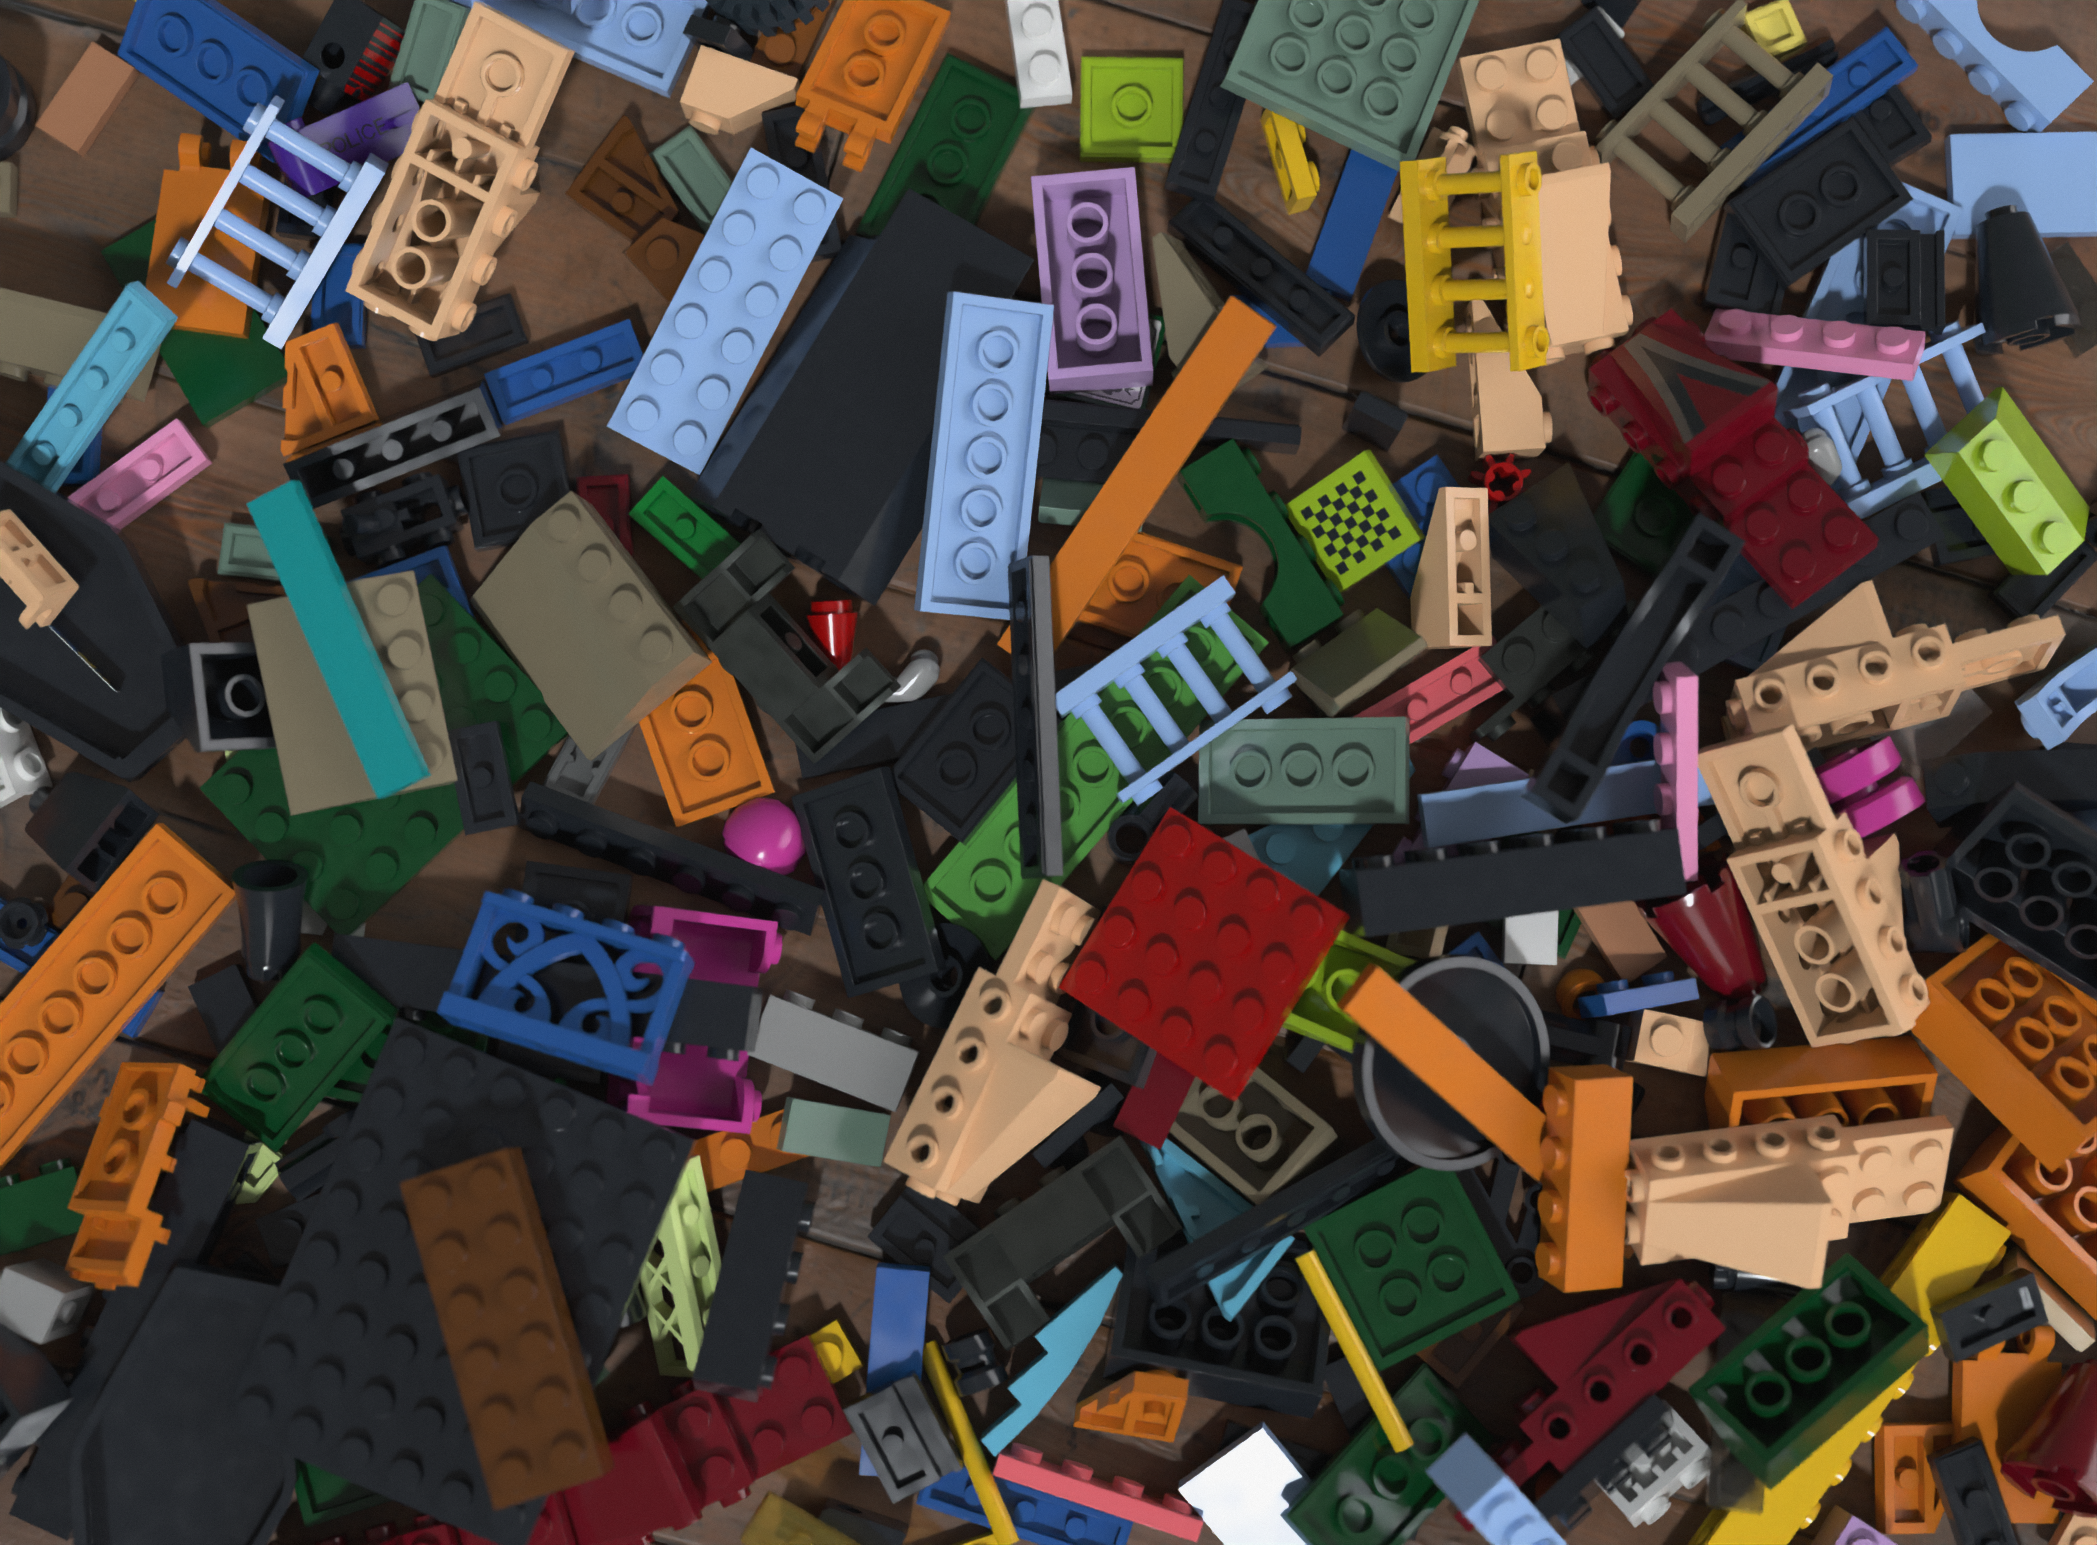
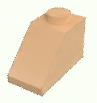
[680,45,800,135]
[1625,1009,1716,1078]

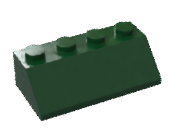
[1688,1252,1929,1491]

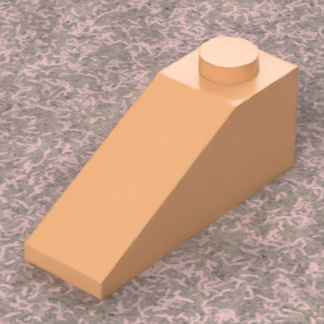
[1464,300,1552,462]
[1410,487,1492,649]

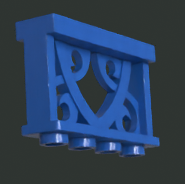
[437,888,695,1086]

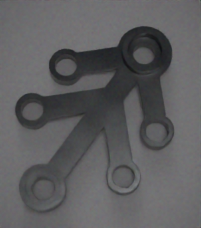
[1454,1153,1546,1298]

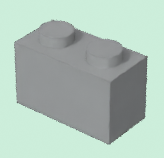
[0,1258,97,1344]

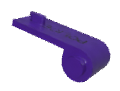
[267,82,420,198]

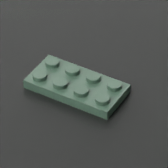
[1198,717,1410,825]

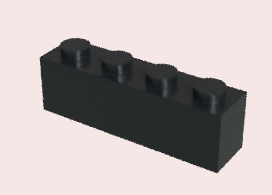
[283,379,505,509]
[692,1170,816,1403]

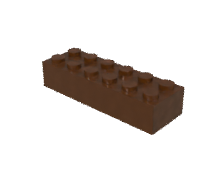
[400,1148,615,1511]

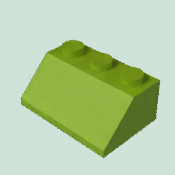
[1924,387,2090,575]

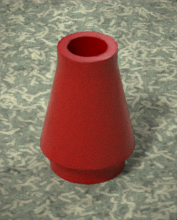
[806,599,858,671]

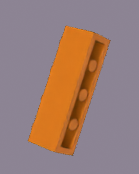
[1535,1064,1633,1292]

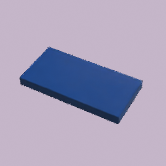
[117,0,320,163]

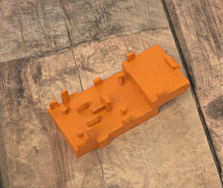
[64,1062,210,1290]

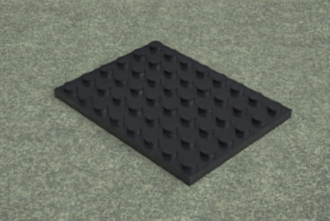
[220,1017,698,1545]

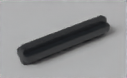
[1695,36,1839,125]

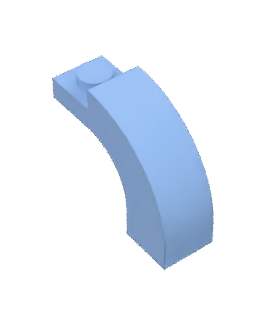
[2014,642,2097,750]

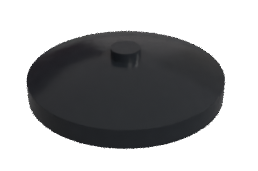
[1352,954,1550,1171]

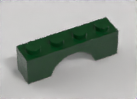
[1177,439,1344,653]

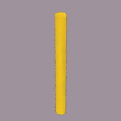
[1295,1249,1415,1453]
[922,1340,1020,1545]

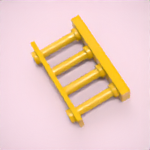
[1399,151,1549,372]

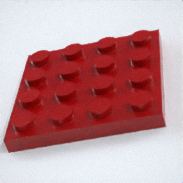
[1059,807,1350,1101]

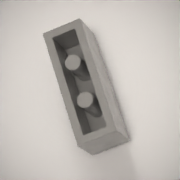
[747,989,921,1112]

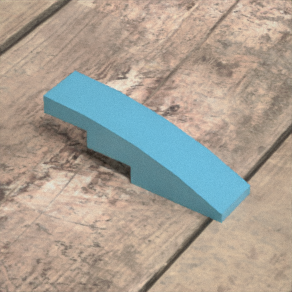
[981,1262,1123,1457]

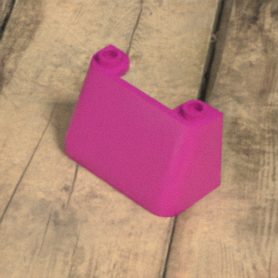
[605,905,782,1134]

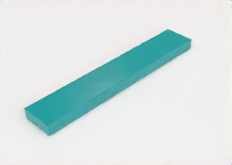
[246,480,431,799]

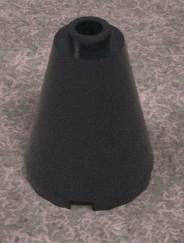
[1973,205,2083,355]

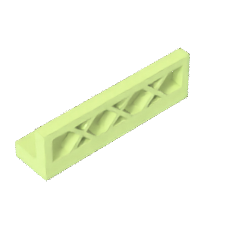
[640,1155,722,1377]

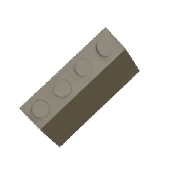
[0,287,161,405]

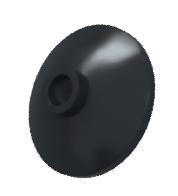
[1356,279,1426,383]
[899,923,993,1029]

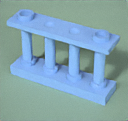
[165,95,389,349]
[1783,320,1986,520]
[1055,576,1297,806]

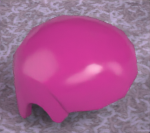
[722,797,805,876]

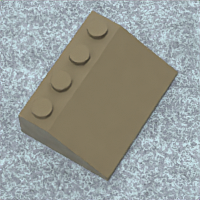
[469,491,712,761]
[247,570,458,816]

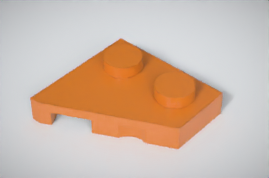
[280,323,380,457]
[1073,1370,1189,1443]
[1874,1421,1955,1534]

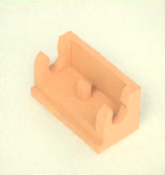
[0,509,80,629]

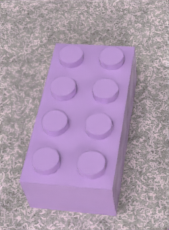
[1031,167,1153,395]

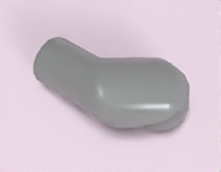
[1801,428,1842,487]
[885,649,940,703]

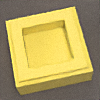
[1740,0,1807,59]

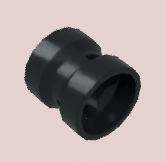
[1703,995,1777,1053]
[941,1327,1008,1397]

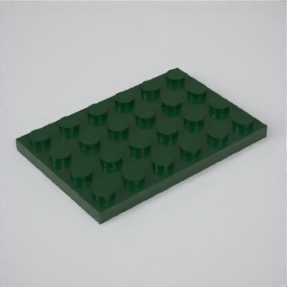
[200,574,568,936]

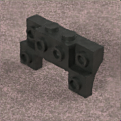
[672,529,901,764]
[943,1136,1183,1351]

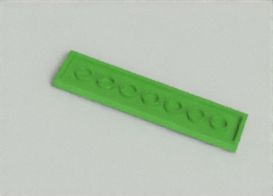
[923,575,1269,960]

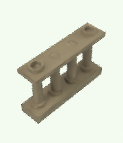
[1594,0,1833,243]

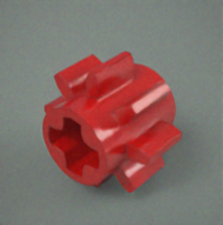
[1467,453,1531,514]

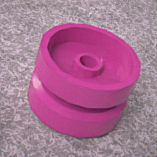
[1814,735,1925,838]

